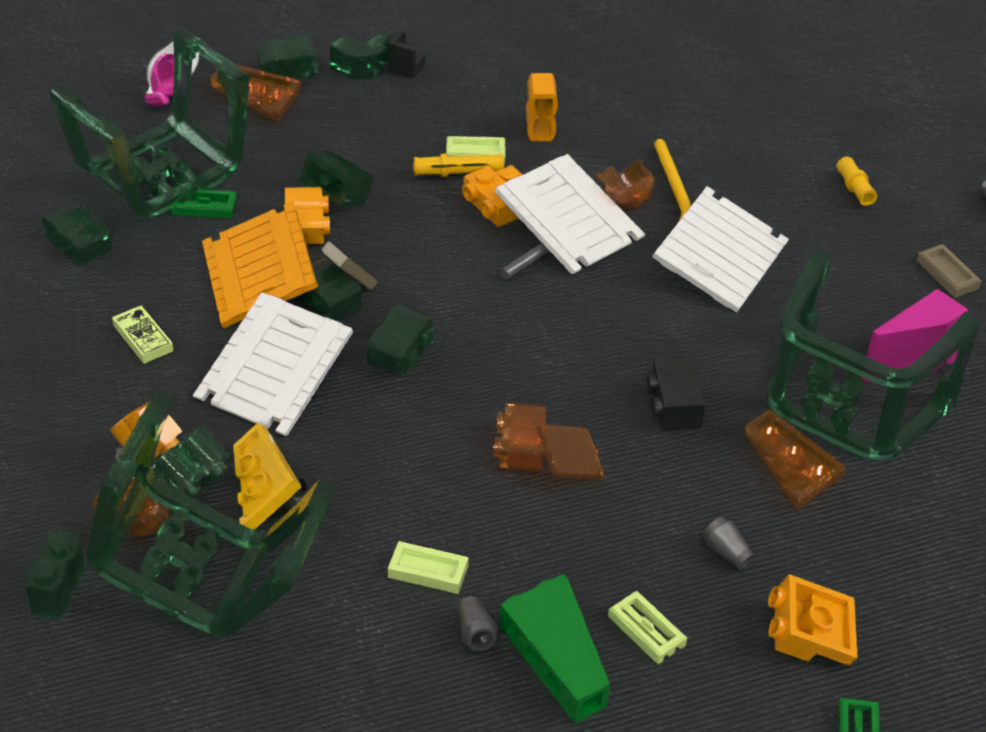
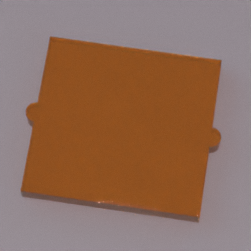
[536,424,605,480]

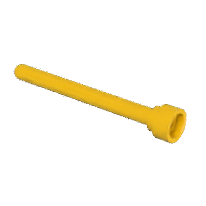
[654,139,692,221]

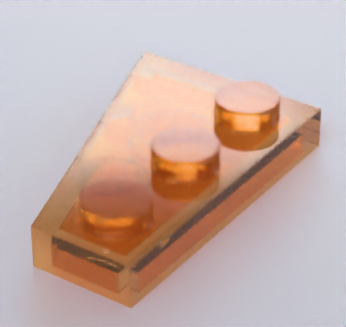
[211,62,302,122]
[745,409,846,510]

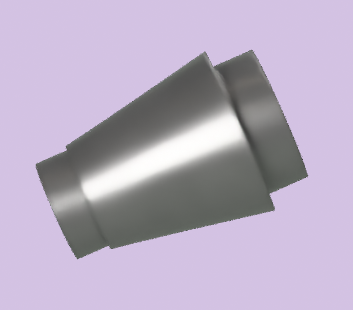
[702,516,755,570]
[458,596,498,651]

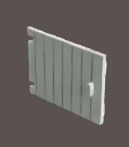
[495,154,645,274]
[652,186,789,313]
[193,292,353,437]

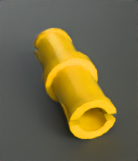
[836,157,878,206]

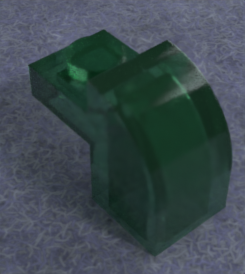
[330,31,393,80]

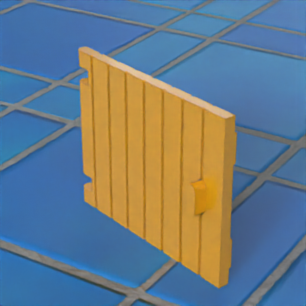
[202,201,318,328]

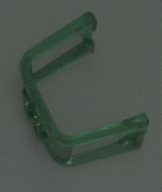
[49,28,250,218]
[766,249,980,460]
[86,392,336,635]

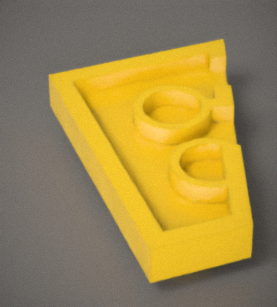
[233,422,302,535]

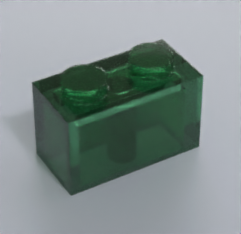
[299,150,374,207]

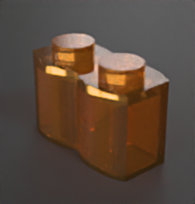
[494,403,547,471]

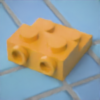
[462,165,523,227]
[768,574,857,666]

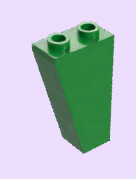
[499,574,610,724]

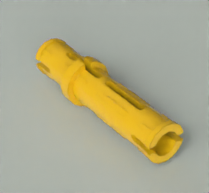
[413,153,504,177]

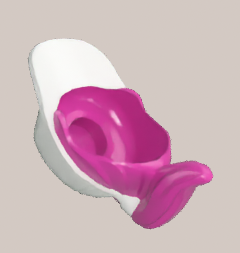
[144,38,199,107]

